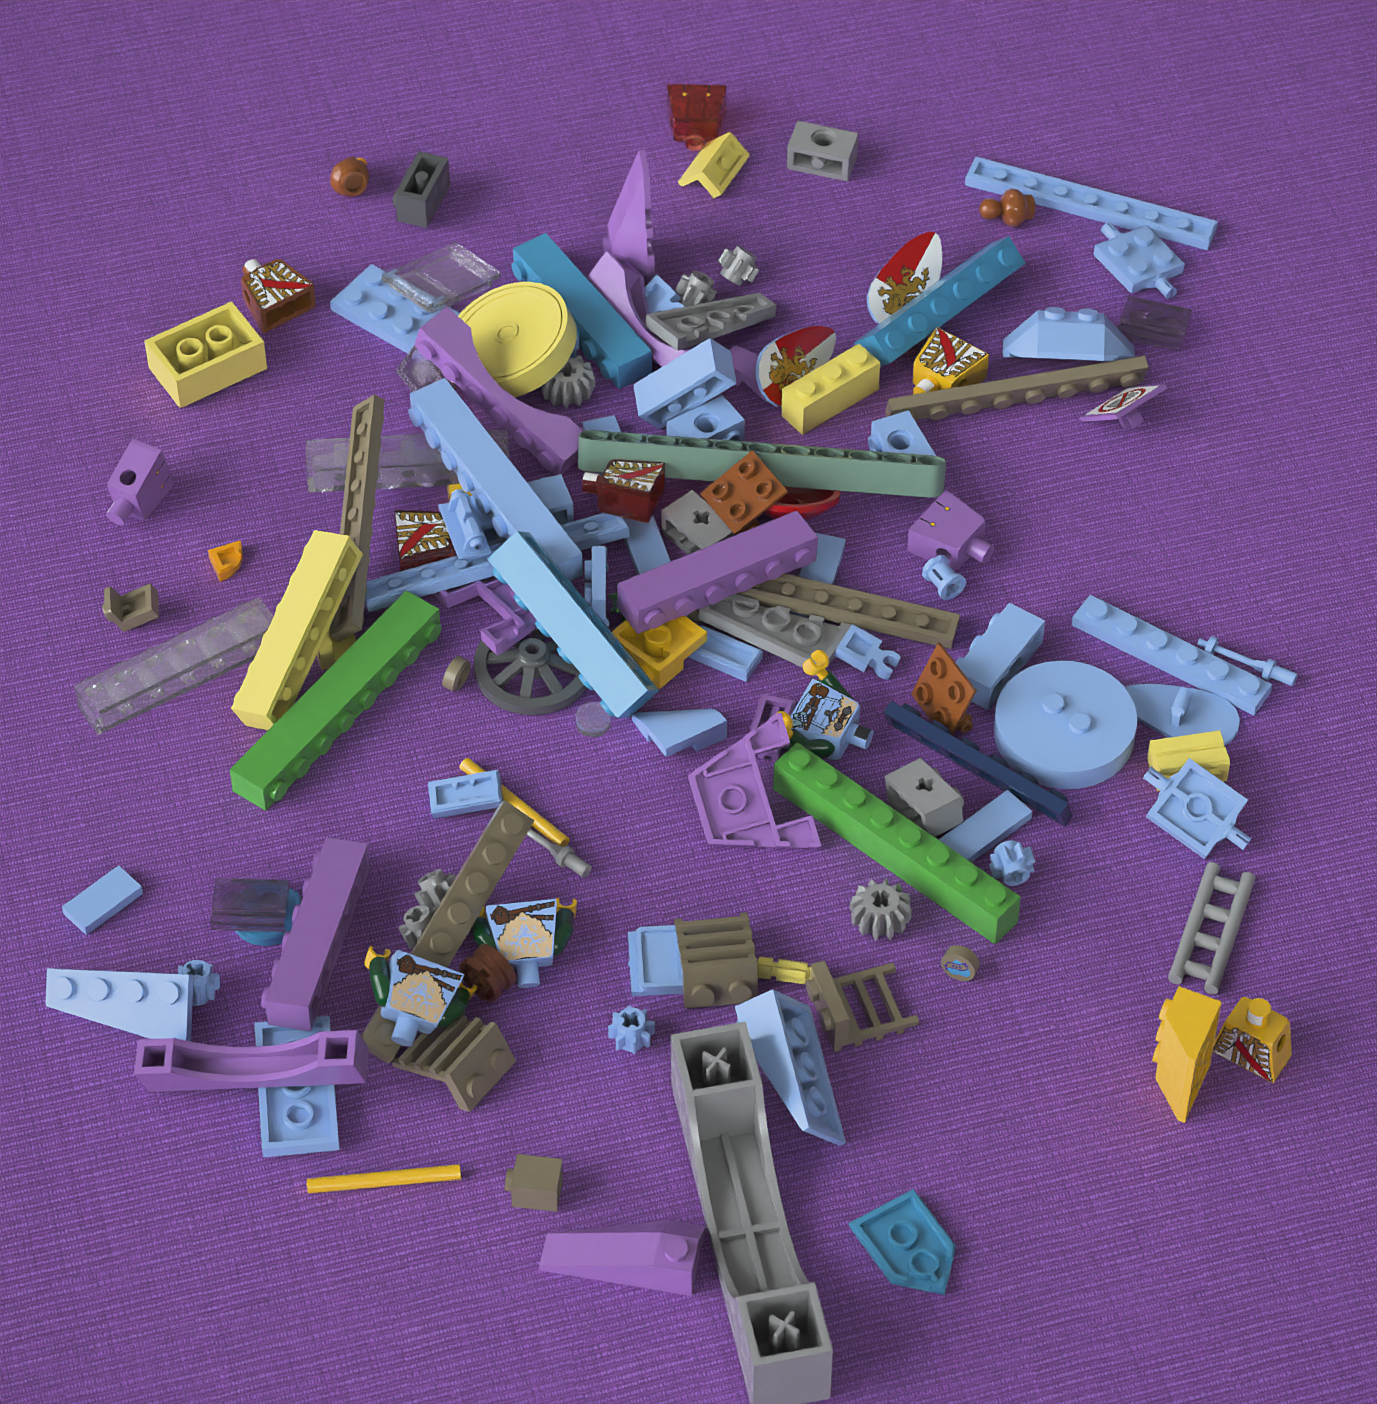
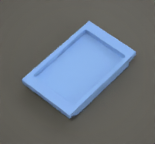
[628,925,683,996]

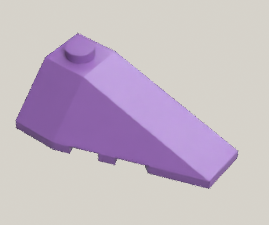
[602,150,655,287]
[539,1220,706,1296]

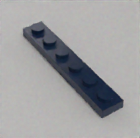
[884,701,1073,827]

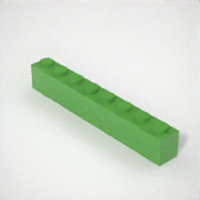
[230,590,441,811]
[773,742,1021,944]

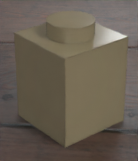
[505,1154,563,1212]

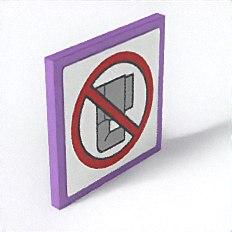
[1079,384,1167,429]

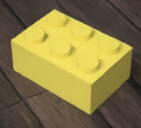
[145,301,267,408]

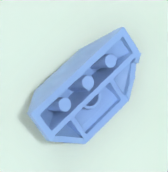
[1003,307,1135,362]

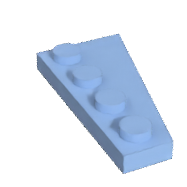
[46,968,193,1042]

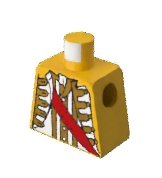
[913,327,989,394]
[1213,997,1292,1083]

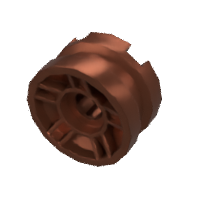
[459,944,516,1003]

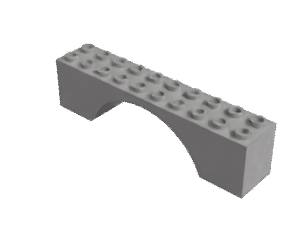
[671,1021,833,1404]

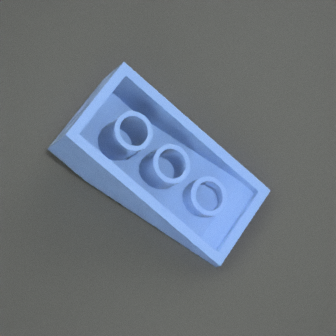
[735,989,846,1146]

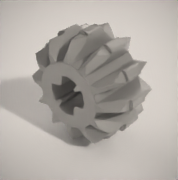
[541,355,595,409]
[850,878,912,941]

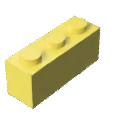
[782,344,880,435]

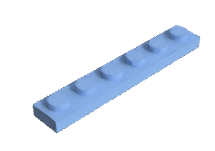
[1072,595,1272,716]

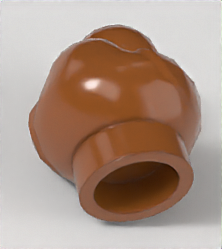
[330,156,370,197]
[979,188,1036,228]

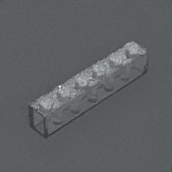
[306,430,509,492]
[74,597,274,735]

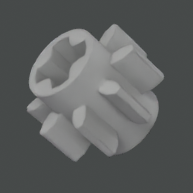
[718,245,760,286]
[675,271,717,307]
[414,869,456,909]
[399,905,437,949]

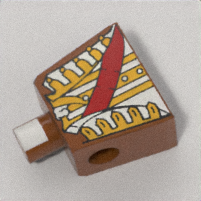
[241,259,316,333]

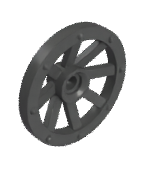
[474,628,587,715]

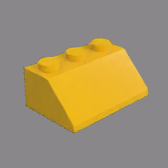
[1152,986,1222,1123]

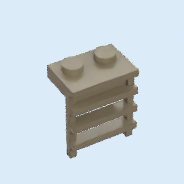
[674,912,758,1009]
[806,960,919,1052]
[391,1014,516,1112]

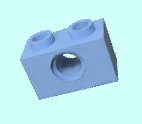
[667,395,745,441]
[868,410,936,456]

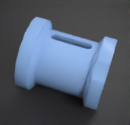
[922,555,966,600]

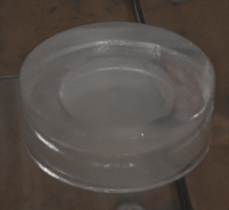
[575,702,611,737]

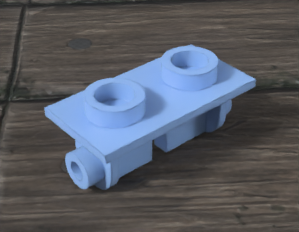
[438,489,492,560]

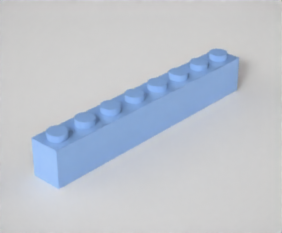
[408,378,583,581]

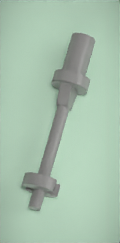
[526,829,592,878]

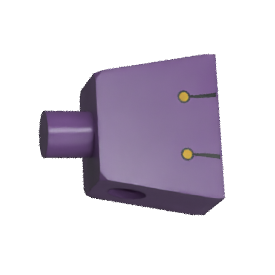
[106,439,174,526]
[907,490,994,570]

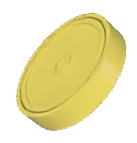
[458,282,577,398]

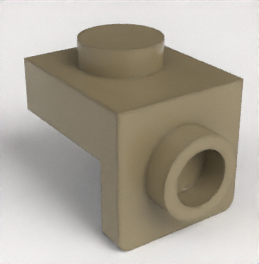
[102,583,159,632]

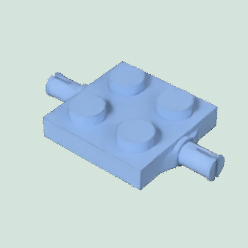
[1093,222,1185,299]
[585,546,609,627]
[1143,758,1252,859]

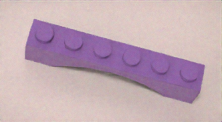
[587,251,736,404]
[414,306,583,475]
[134,1030,369,1092]

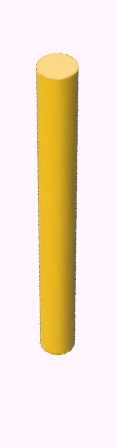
[460,758,570,847]
[307,1164,461,1194]

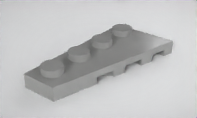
[646,293,776,351]
[698,594,851,669]

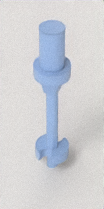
[1197,636,1298,687]

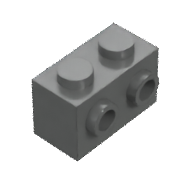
[393,151,450,228]

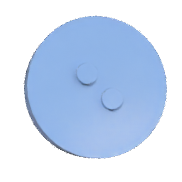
[994,660,1137,789]

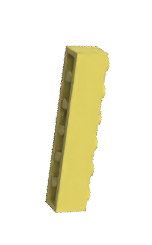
[231,530,363,730]

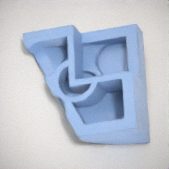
[632,708,727,757]

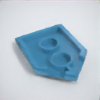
[848,1189,956,1295]

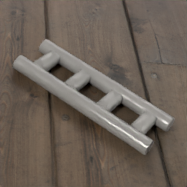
[1168,862,1256,994]

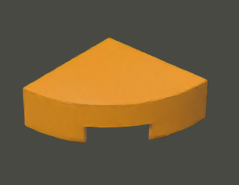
[208,540,243,582]

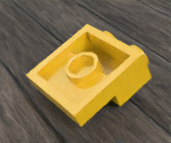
[612,616,707,689]

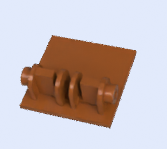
[700,450,788,535]
[911,643,977,736]

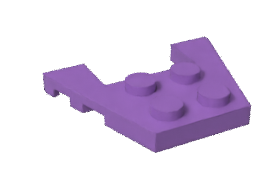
[433,576,537,655]
[687,713,822,849]

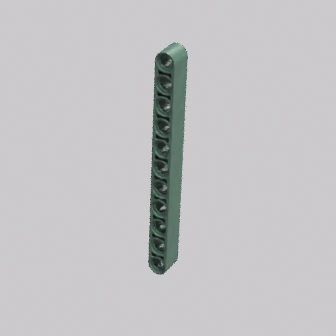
[578,430,947,497]

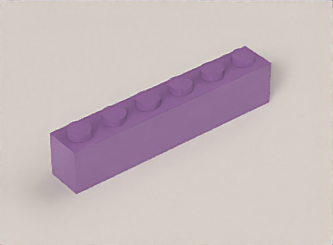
[617,511,818,634]
[261,837,370,1031]

